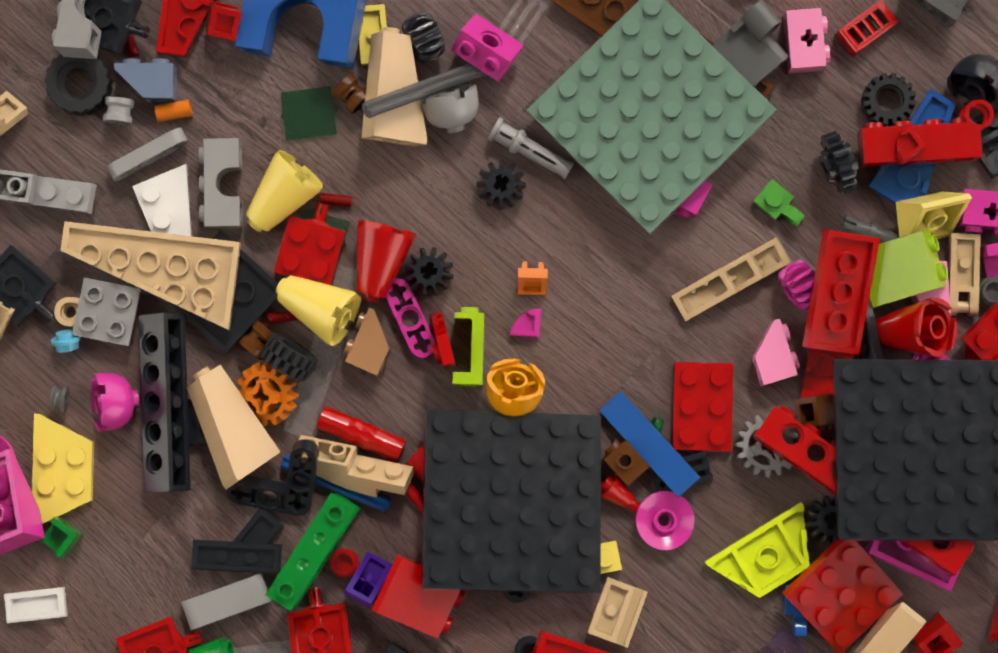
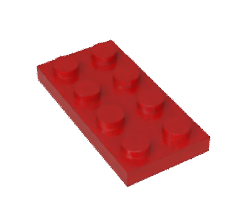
[802,229,880,355]

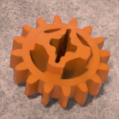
[237,362,299,426]

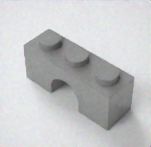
[199,138,243,230]

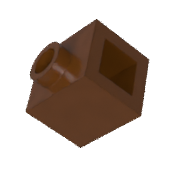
[793,394,834,431]
[603,440,650,486]

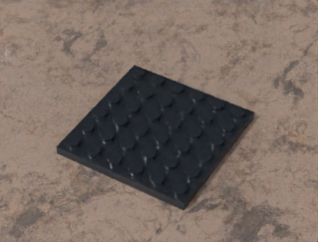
[832,359,998,541]
[422,409,601,593]

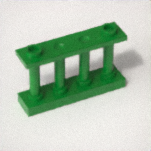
[265,492,361,611]

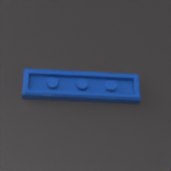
[599,391,701,498]

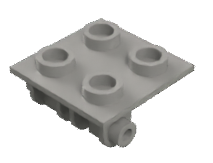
[72,278,141,346]

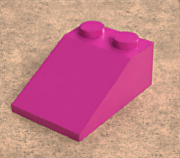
[0,449,45,555]
[865,541,974,592]

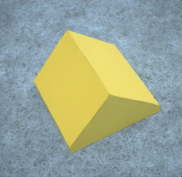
[896,191,972,239]

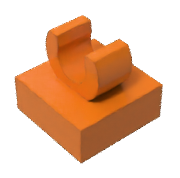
[517,261,548,295]

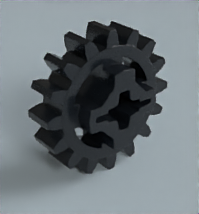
[819,131,859,195]

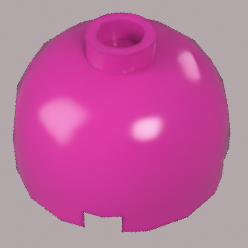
[91,372,139,432]

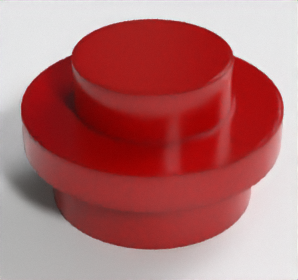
[330,548,359,578]

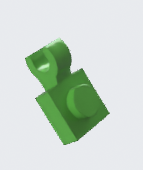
[752,179,805,227]

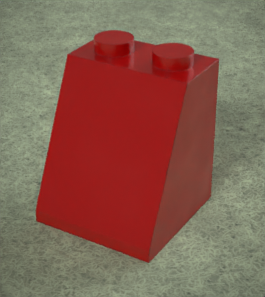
[372,553,466,639]

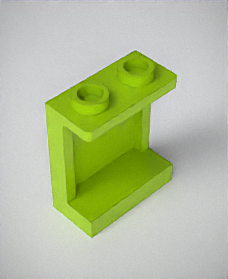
[870,230,948,308]
[452,307,485,387]

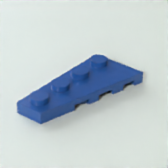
[867,89,955,205]

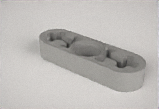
[107,128,188,181]

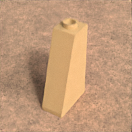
[361,27,427,147]
[187,365,280,489]

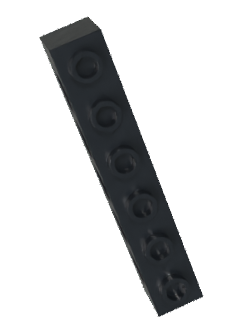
[139,313,191,492]

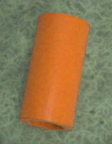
[155,99,193,123]

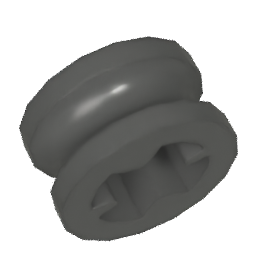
[49,385,70,413]

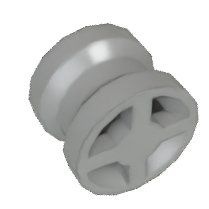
[103,96,135,125]

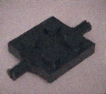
[59,0,150,55]
[0,245,57,327]

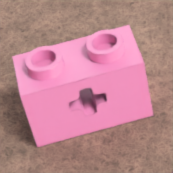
[782,8,830,74]

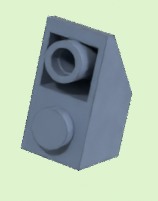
[114,58,177,103]

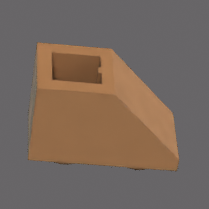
[343,308,391,377]

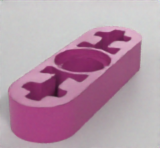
[386,278,436,358]

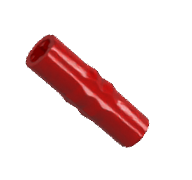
[316,406,407,462]

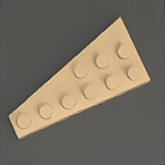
[61,221,241,331]

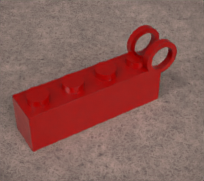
[857,99,994,167]

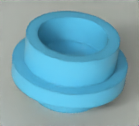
[51,329,81,353]

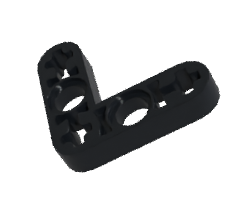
[226,439,319,516]

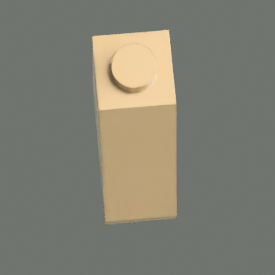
[854,602,926,653]

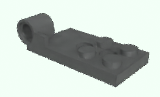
[712,0,789,87]

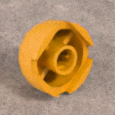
[485,358,545,417]

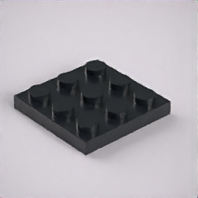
[167,231,278,355]

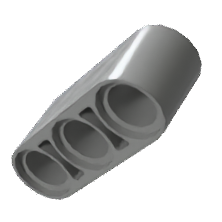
[181,573,271,630]

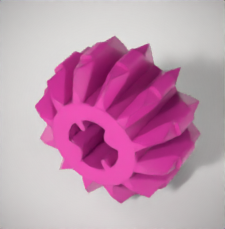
[778,259,815,311]

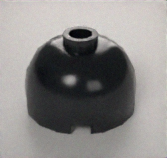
[947,54,998,111]

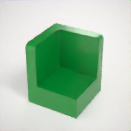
[41,516,84,558]

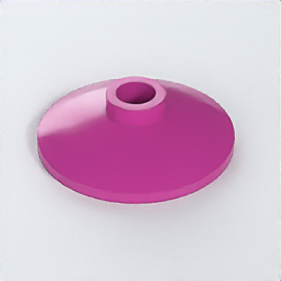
[636,491,695,550]

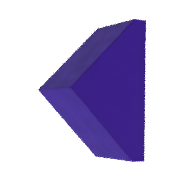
[343,551,393,608]

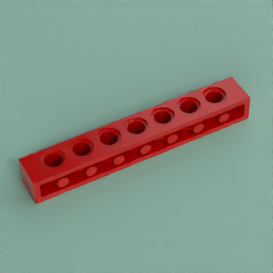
[752,406,976,576]

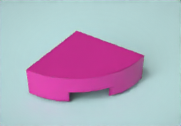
[510,309,541,338]

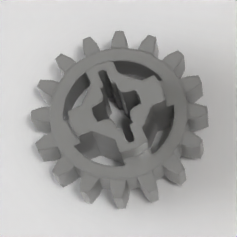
[735,413,797,477]

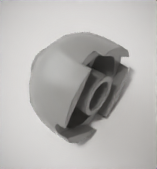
[421,83,479,133]

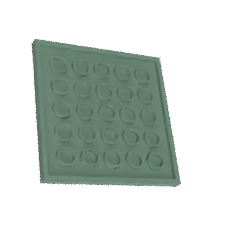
[527,0,777,235]

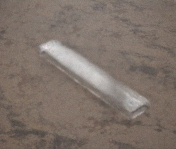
[283,264,361,437]

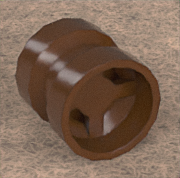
[331,73,366,114]
[238,320,273,360]

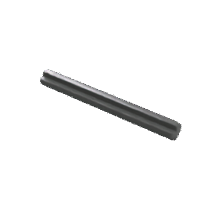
[362,63,486,118]

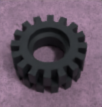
[861,73,916,127]
[260,333,318,382]

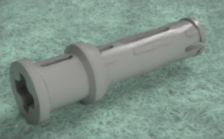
[487,117,574,179]

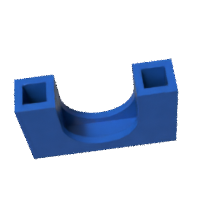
[234,0,366,69]

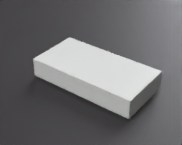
[4,587,68,624]

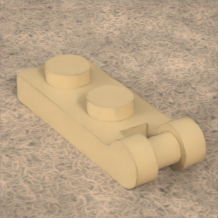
[948,233,981,316]

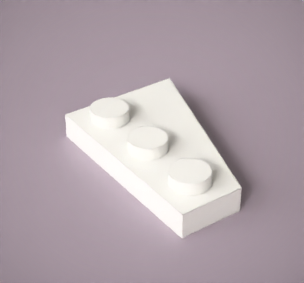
[132,164,193,236]

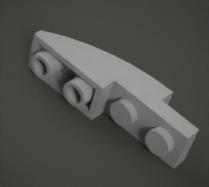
[0,170,97,214]

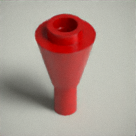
[601,474,640,515]

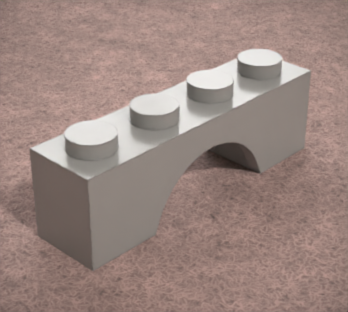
[52,0,101,59]

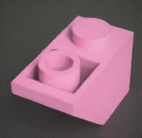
[752,319,800,386]

